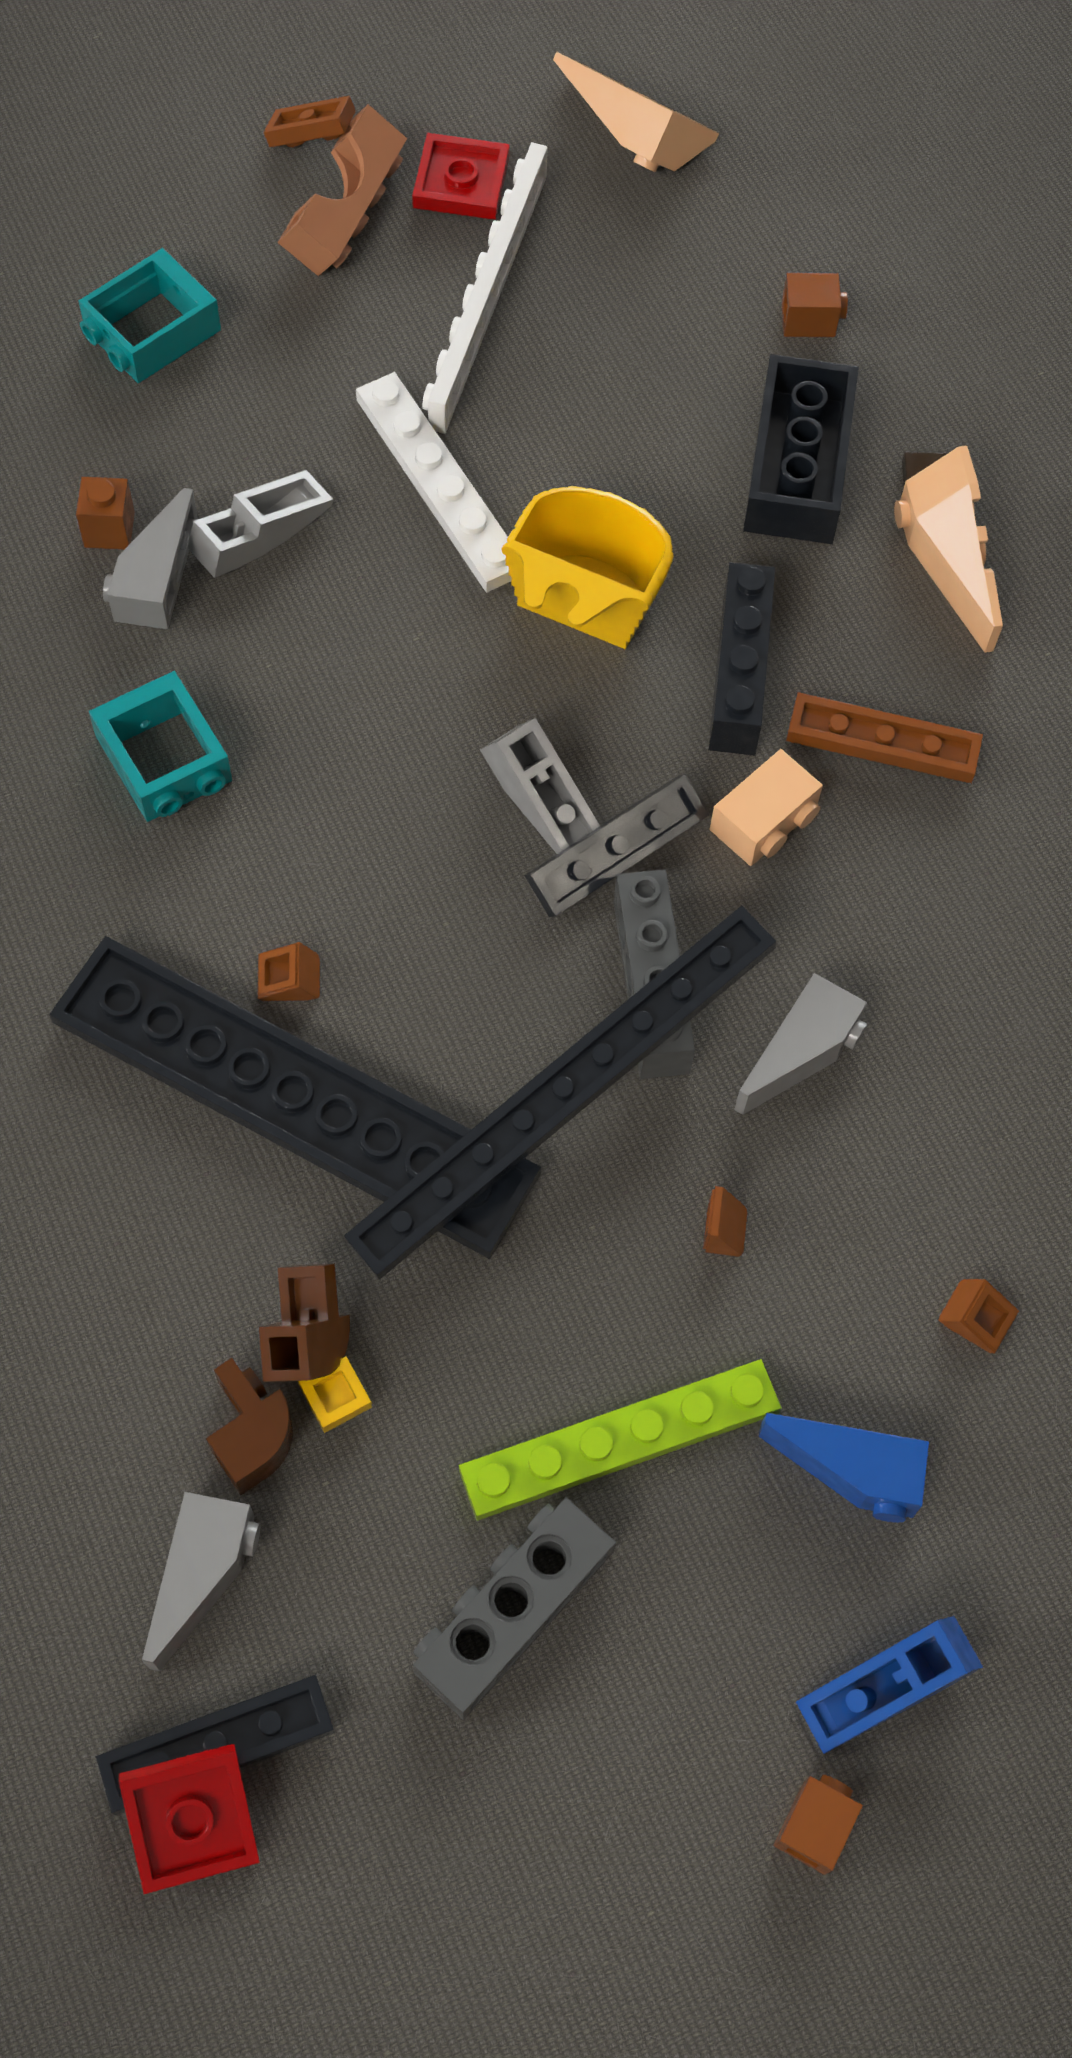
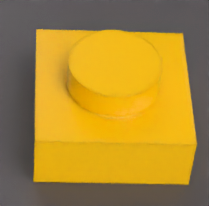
[298,1356,372,1433]

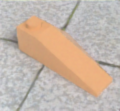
[553,52,719,172]
[894,446,1003,653]

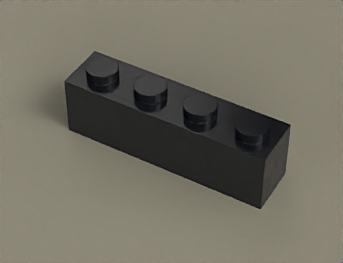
[708,562,776,756]

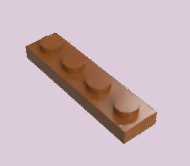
[786,692,983,783]

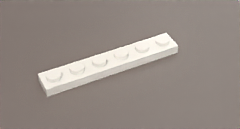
[356,372,512,593]

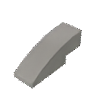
[188,470,333,578]

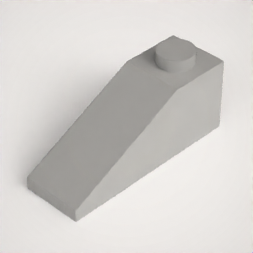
[103,488,198,629]
[480,718,600,854]
[734,973,868,1115]
[142,1492,261,1671]

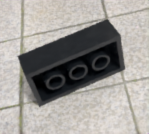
[743,354,859,545]

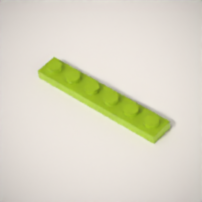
[459,1359,781,1521]

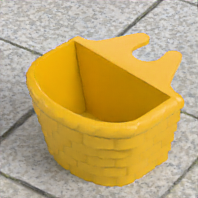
[502,486,674,650]

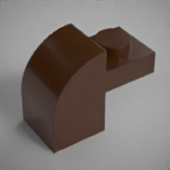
[259,1263,350,1382]
[206,1358,293,1495]

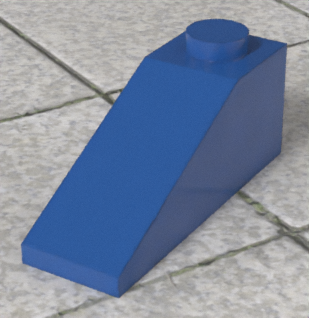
[759,1413,929,1523]
[796,1616,983,1754]

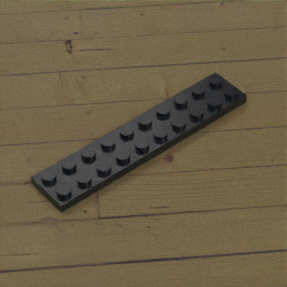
[49,936,541,1259]

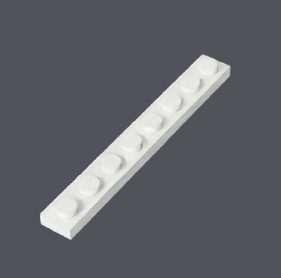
[422,142,548,434]

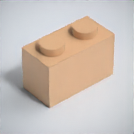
[710,749,823,866]

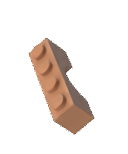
[278,104,407,276]

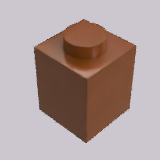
[782,273,848,337]
[76,477,135,550]
[773,1774,863,1875]

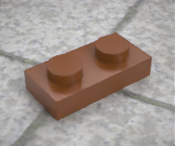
[263,95,356,147]

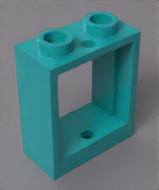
[78,248,221,384]
[89,671,233,822]

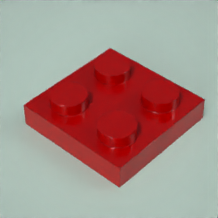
[412,133,510,220]
[119,1743,260,1894]

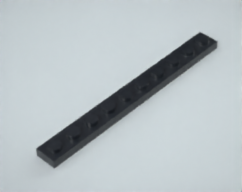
[344,905,776,1280]

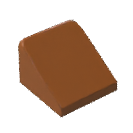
[258,942,320,1001]
[703,1186,747,1257]
[938,1279,1019,1353]

